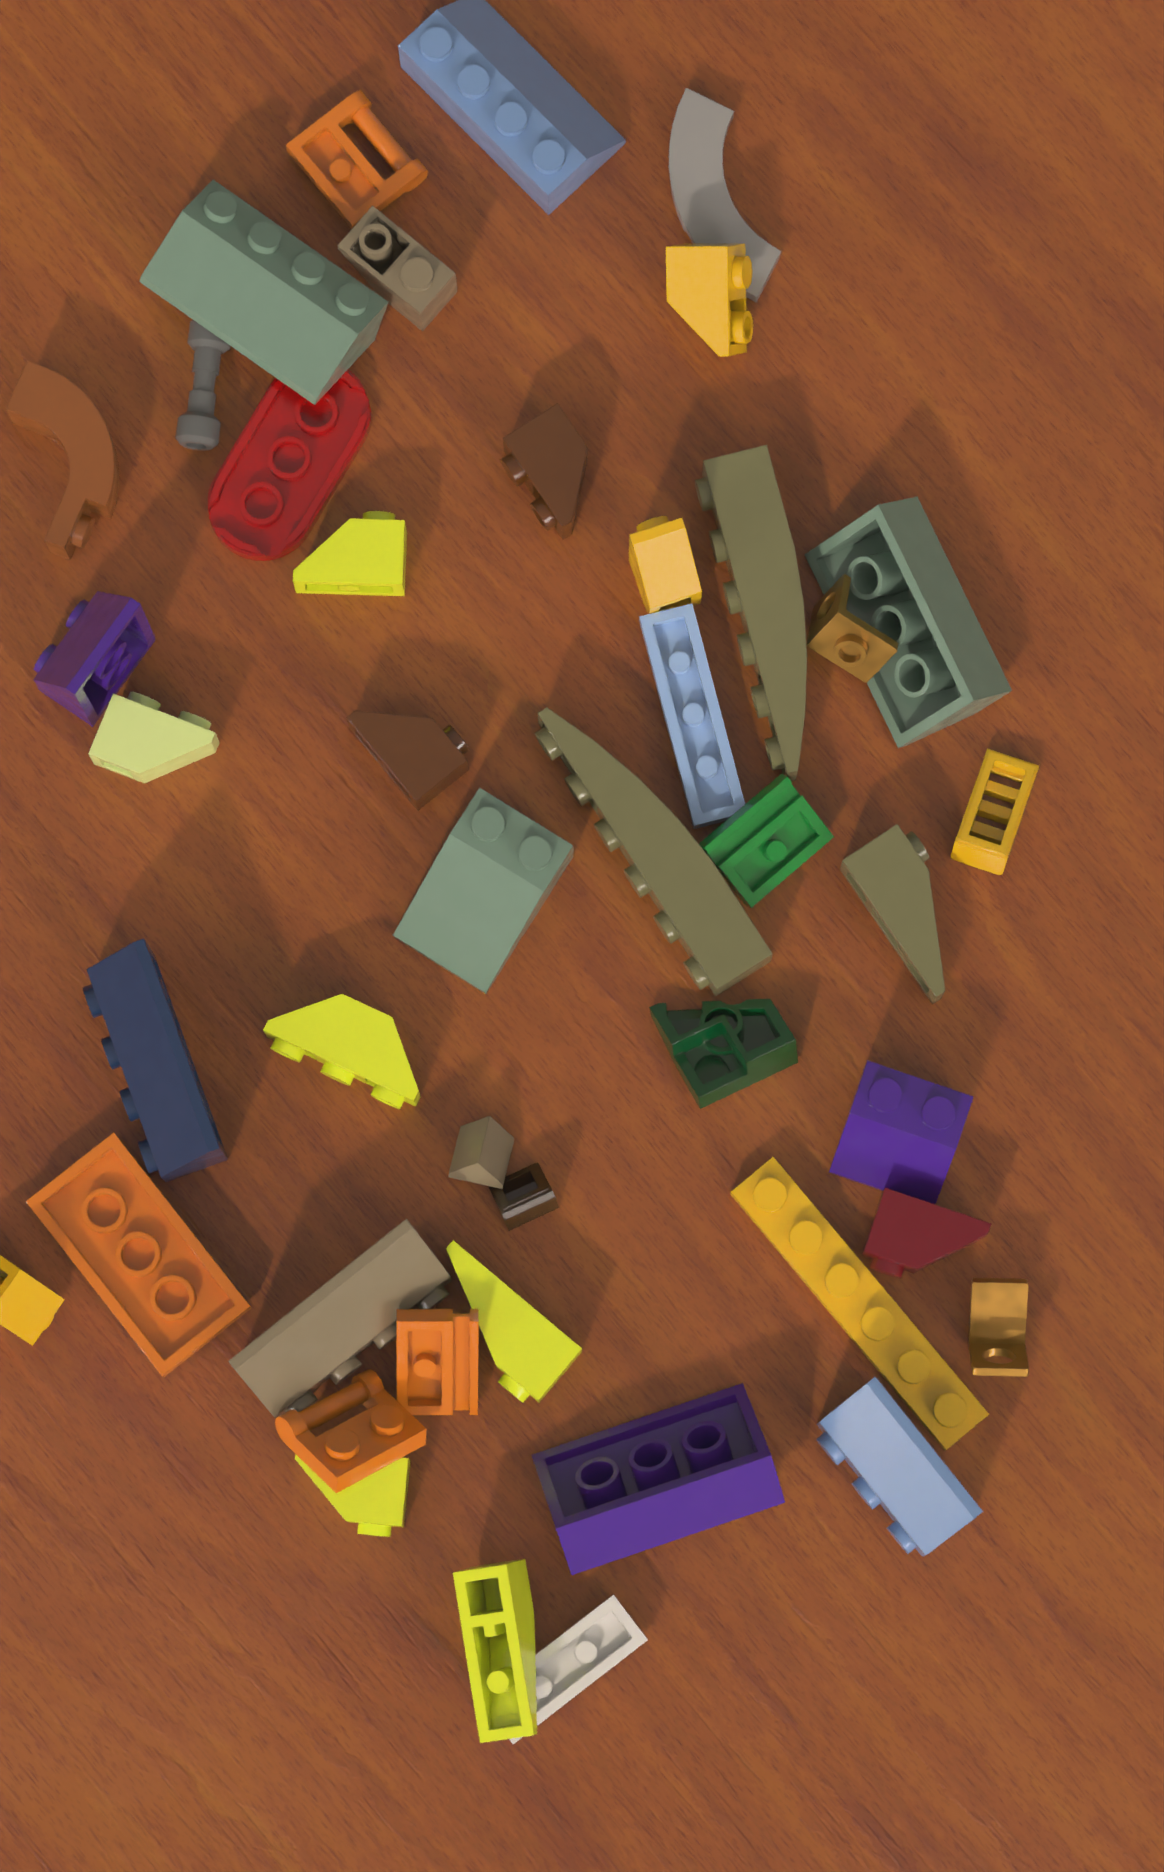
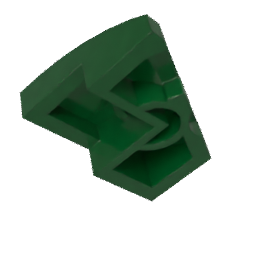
[649,999,798,1109]

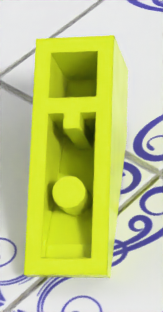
[446,1240,582,1403]
[453,1559,537,1743]

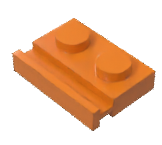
[396,1309,479,1415]

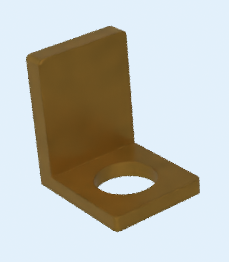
[806,574,898,683]
[968,1277,1029,1377]

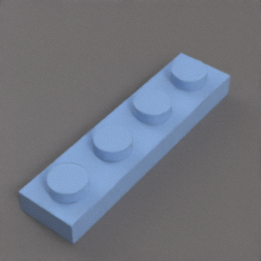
[639,603,745,829]

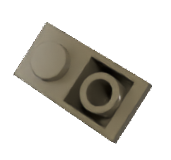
[337,205,458,331]

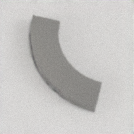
[669,88,781,302]

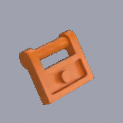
[286,90,429,230]
[275,1369,427,1493]

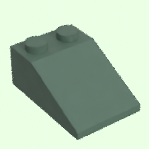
[393,787,574,994]

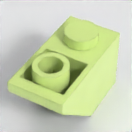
[88,692,220,783]

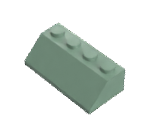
[140,180,388,405]
[805,497,1012,748]

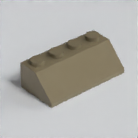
[228,1219,452,1418]

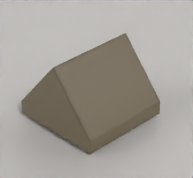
[448,1116,514,1189]

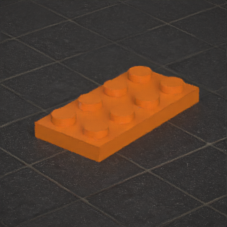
[26,1132,252,1377]

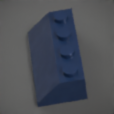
[82,938,228,1182]

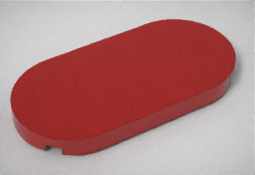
[207,369,371,561]

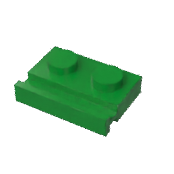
[699,774,834,908]

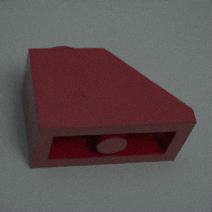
[861,1188,992,1279]

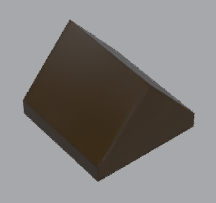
[488,1163,559,1231]

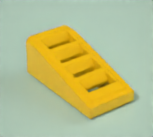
[951,748,1039,875]

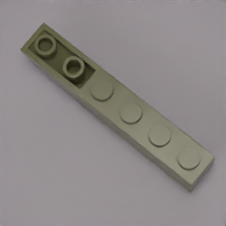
[695,445,807,782]
[535,707,773,997]

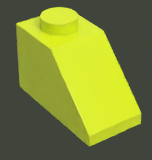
[293,511,407,596]
[295,1454,411,1537]

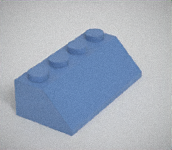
[398,0,626,215]

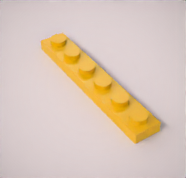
[730,1157,989,1451]

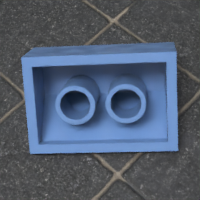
[816,1377,983,1556]

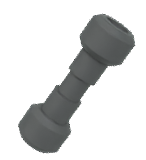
[175,320,231,450]

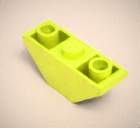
[263,994,421,1109]

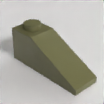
[840,824,945,1004]

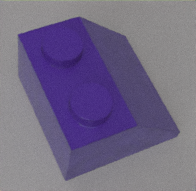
[829,1060,973,1204]

